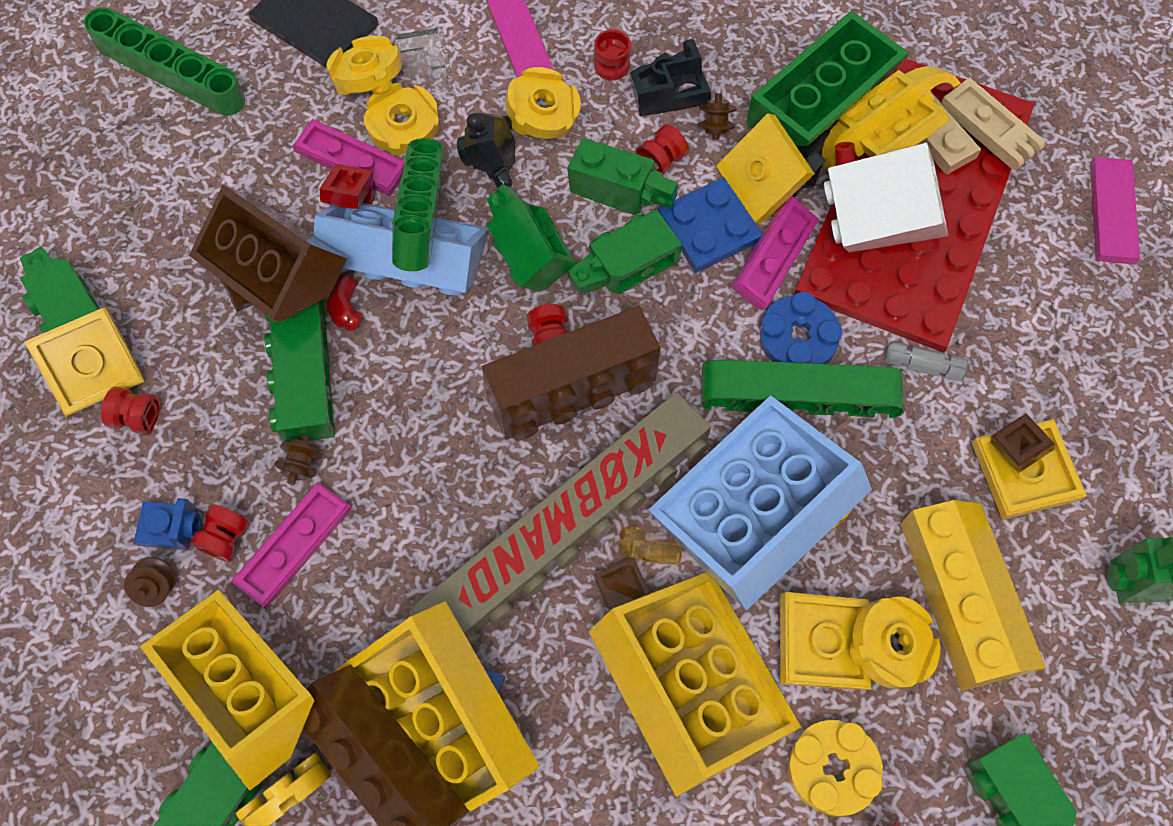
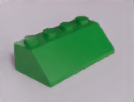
[746,10,909,146]

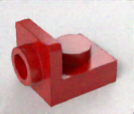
[319,164,374,209]

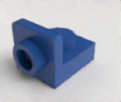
[133,498,201,550]

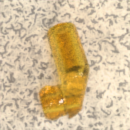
[618,527,682,565]

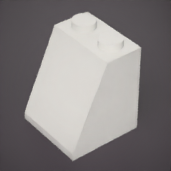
[824,143,948,252]

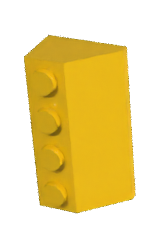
[900,500,1046,691]
[139,589,314,791]

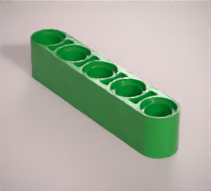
[84,7,245,116]
[392,138,443,272]
[701,360,905,418]

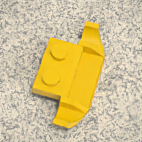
[822,66,960,171]

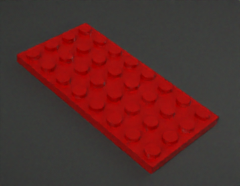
[793,59,1035,353]

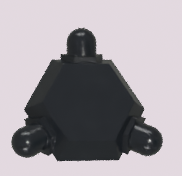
[457,112,515,188]

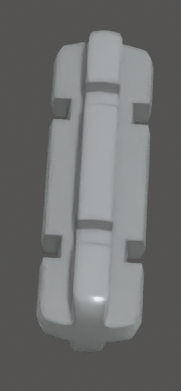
[885,341,967,381]

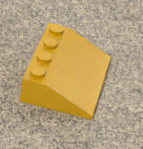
[588,572,802,797]
[330,601,540,811]

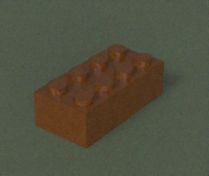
[481,305,661,440]

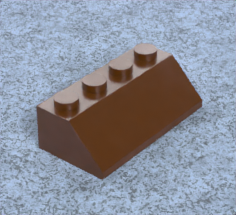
[189,185,347,322]
[303,664,470,826]

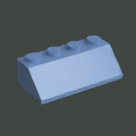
[313,203,489,295]

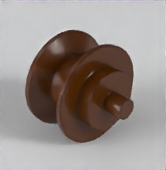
[698,93,737,140]
[274,435,322,485]
[124,557,176,607]

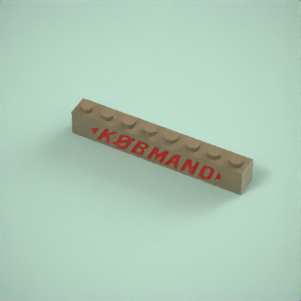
[410,392,711,647]

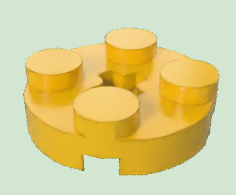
[327,36,403,95]
[505,67,581,139]
[364,83,440,155]
[850,596,941,689]
[788,720,883,817]
[235,751,332,826]

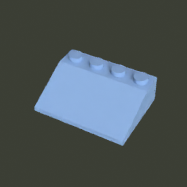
[648,395,872,611]

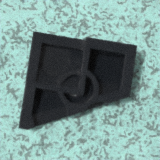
[630,39,711,117]

